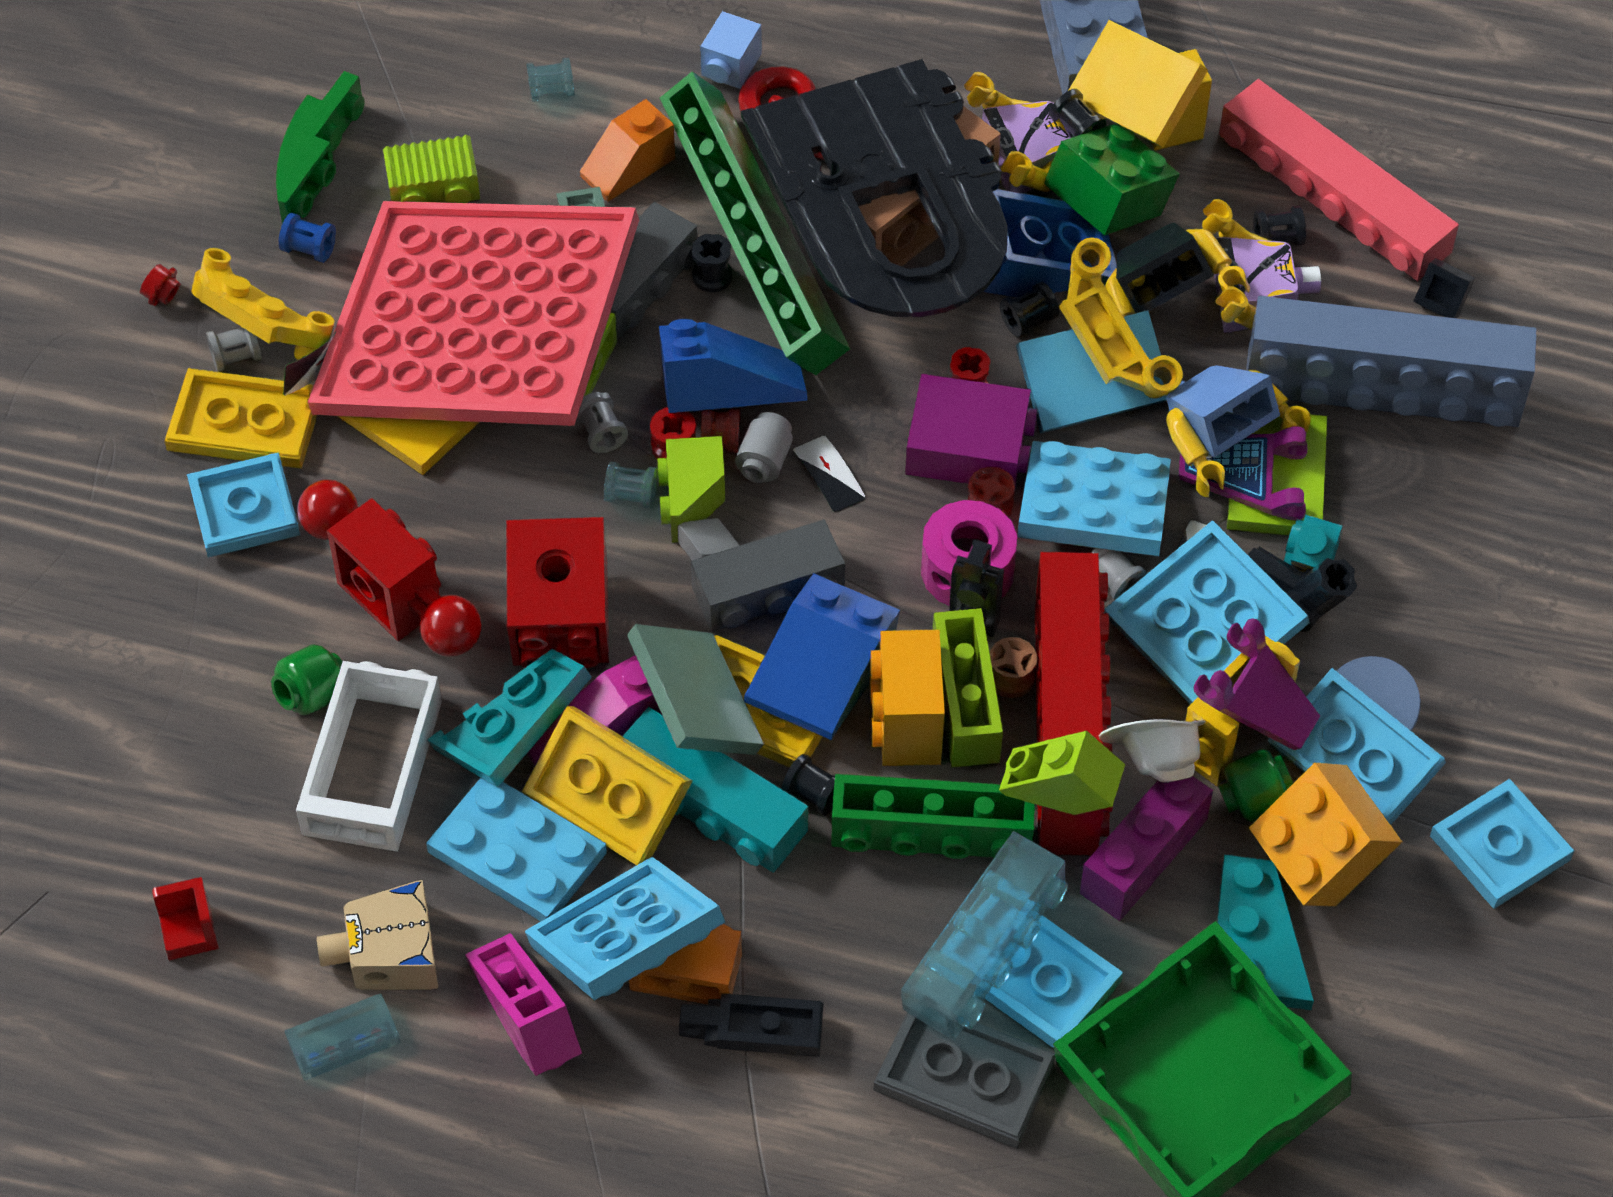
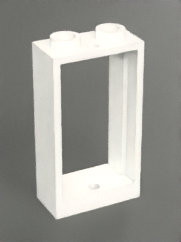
[296,661,442,852]

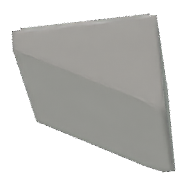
[678,518,739,560]

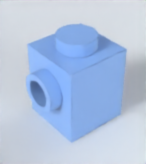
[700,11,762,89]

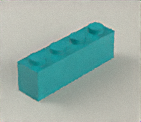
[622,707,808,873]

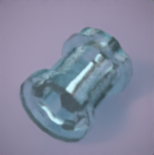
[526,57,575,102]
[604,461,658,509]

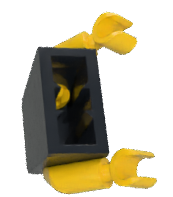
[1105,222,1250,317]

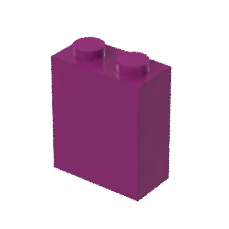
[905,374,1038,491]

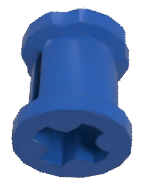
[278,213,336,263]

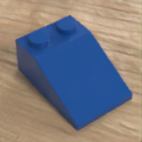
[983,189,1117,297]
[659,319,807,413]
[744,573,900,740]

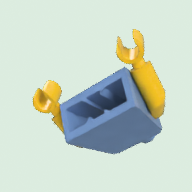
[1166,365,1311,497]

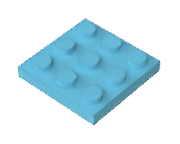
[1017,441,1171,556]
[1104,520,1309,705]
[525,857,725,1001]

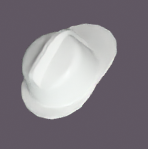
[1099,719,1206,783]

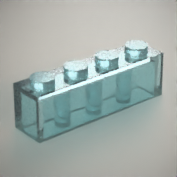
[901,831,1068,1041]

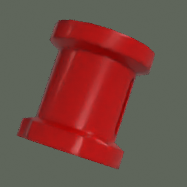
[950,347,991,383]

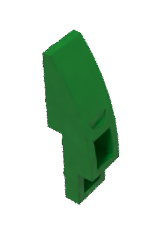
[276,71,365,224]

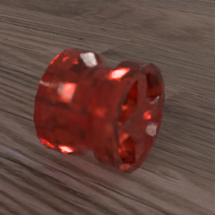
[701,407,741,454]
[968,467,1015,518]

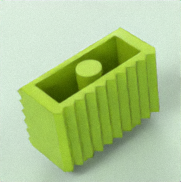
[383,134,480,203]

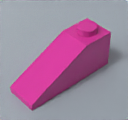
[527,655,662,765]
[465,933,582,1076]

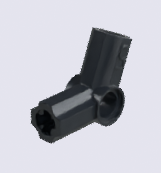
[1248,546,1357,632]

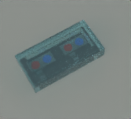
[284,993,401,1081]

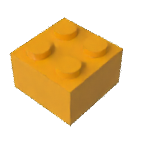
[870,630,945,766]
[1249,763,1403,906]

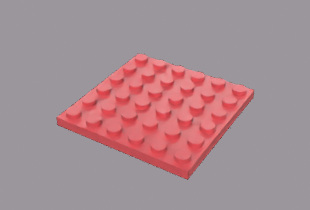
[307,201,639,426]

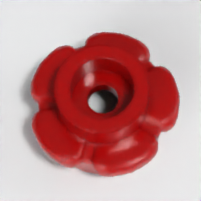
[140,264,181,306]

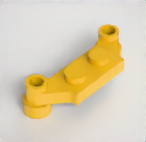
[1059,238,1183,399]
[191,248,335,360]

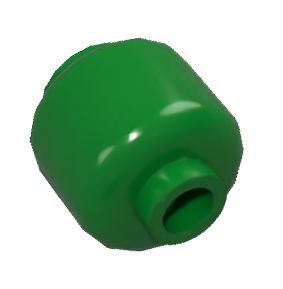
[271,644,343,716]
[1218,749,1293,822]

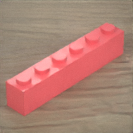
[1219,79,1459,282]

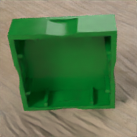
[1053,921,1352,1197]

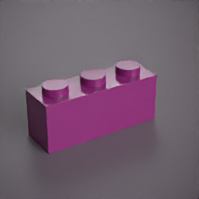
[1080,776,1213,921]

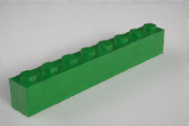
[660,71,850,376]

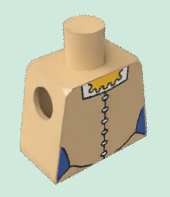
[317,880,438,990]

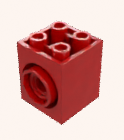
[506,517,609,668]

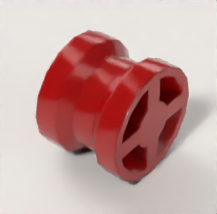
[650,407,696,460]

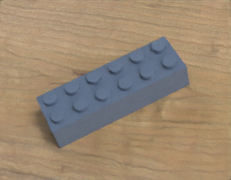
[1246,296,1536,427]

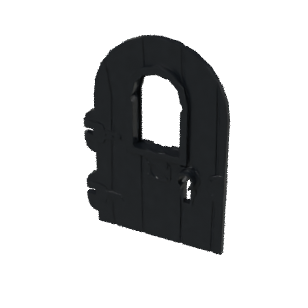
[741,59,1007,318]

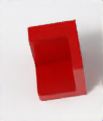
[152,877,219,961]

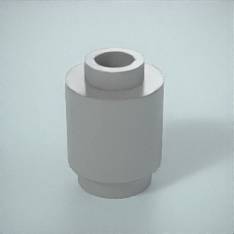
[735,412,793,483]

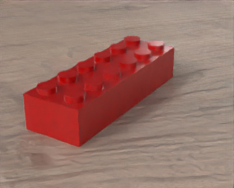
[1035,552,1113,856]

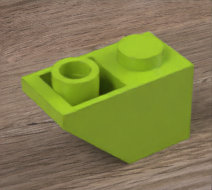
[658,436,725,543]
[999,731,1125,815]

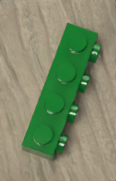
[831,774,1035,862]

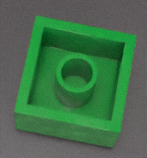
[1044,124,1180,236]

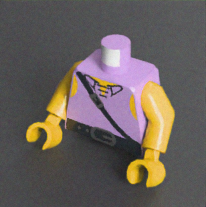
[964,72,1073,194]
[1202,199,1321,333]

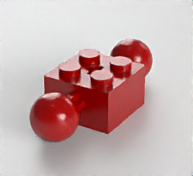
[297,480,482,657]

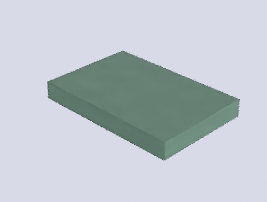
[627,624,764,755]

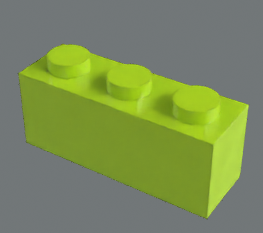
[933,608,1003,767]

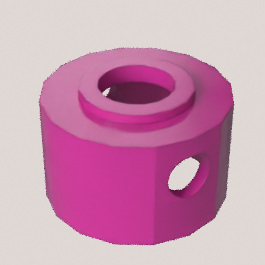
[921,500,1017,606]

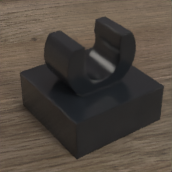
[1413,258,1476,319]

